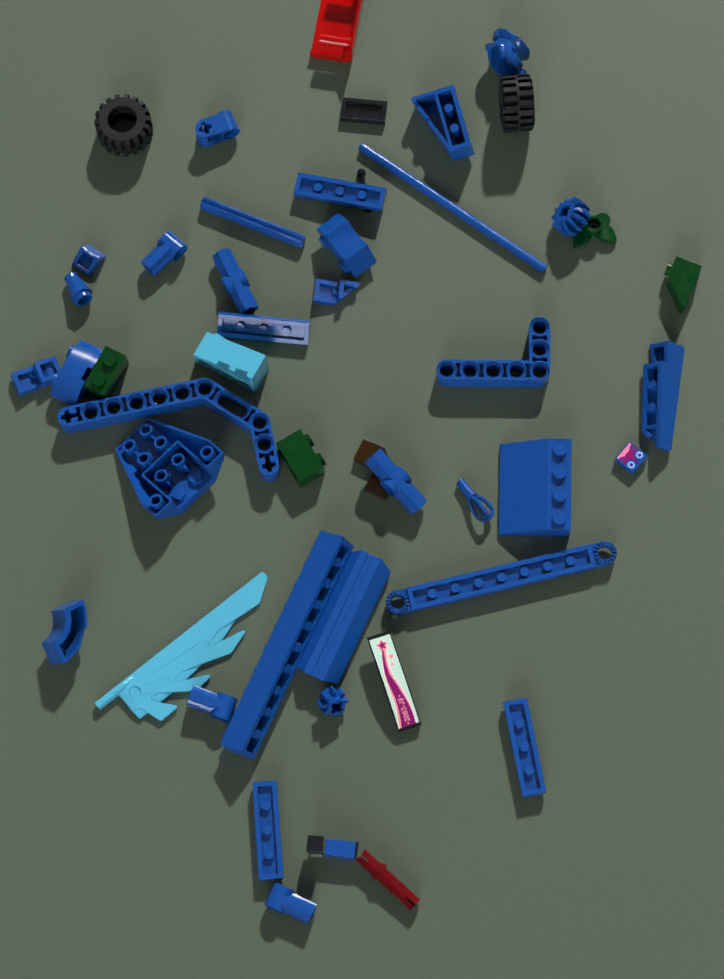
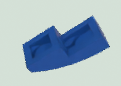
[10,356,61,397]

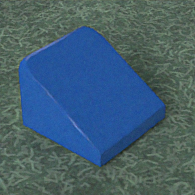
[72,245,106,277]

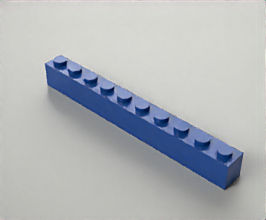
[220,531,354,760]

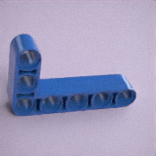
[436,317,550,388]

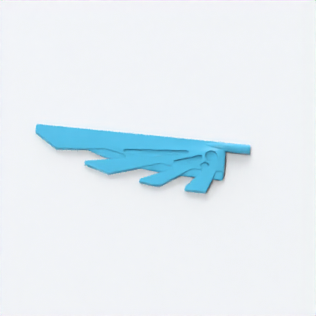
[95,572,268,721]

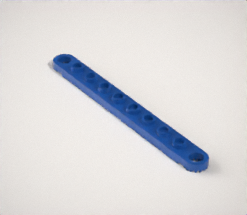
[386,541,617,615]

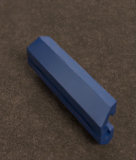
[298,550,391,684]

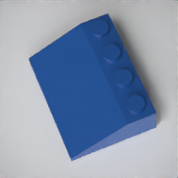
[499,439,572,537]

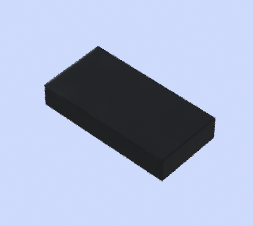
[341,97,387,125]

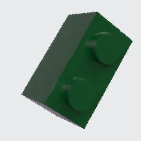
[84,346,129,400]
[276,429,326,487]

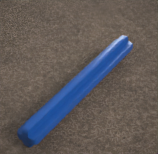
[200,197,306,248]

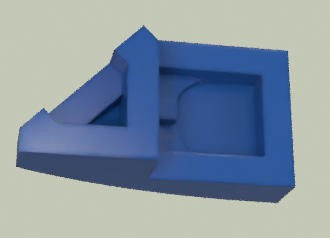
[312,279,359,306]

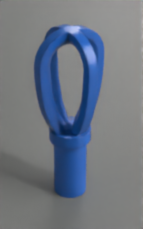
[456,479,494,522]

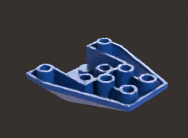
[115,418,225,519]

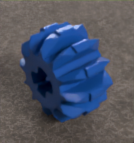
[551,197,591,237]

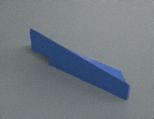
[642,341,684,451]

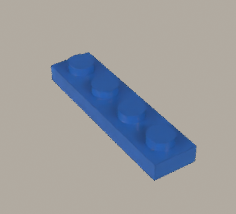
[293,172,387,212]
[217,312,310,345]
[503,698,546,798]
[252,780,284,881]

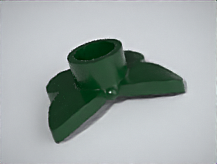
[573,213,617,248]

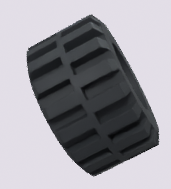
[499,74,535,133]
[94,94,153,157]

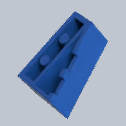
[411,84,475,161]

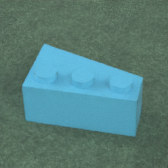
[193,332,269,393]

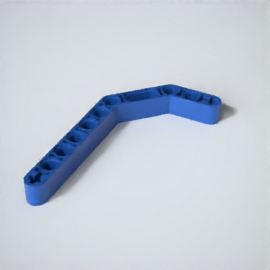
[57,378,280,482]

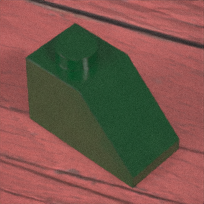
[664,256,702,314]

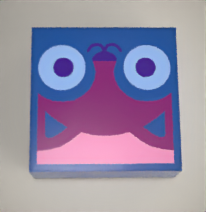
[614,441,648,475]

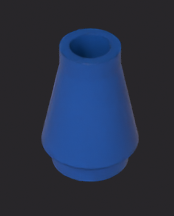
[64,272,93,307]

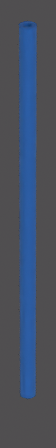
[358,143,547,273]

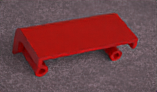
[310,0,364,62]

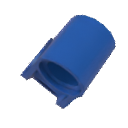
[195,110,240,147]

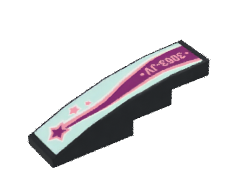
[367,630,421,732]

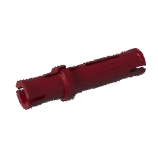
[356,849,420,911]

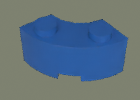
[316,214,377,278]
[50,340,103,405]
[41,600,87,664]

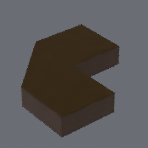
[354,439,389,500]

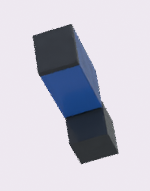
[306,835,359,860]

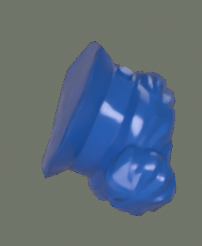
[485,28,530,76]

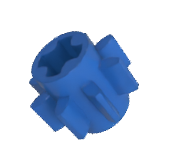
[317,686,349,717]

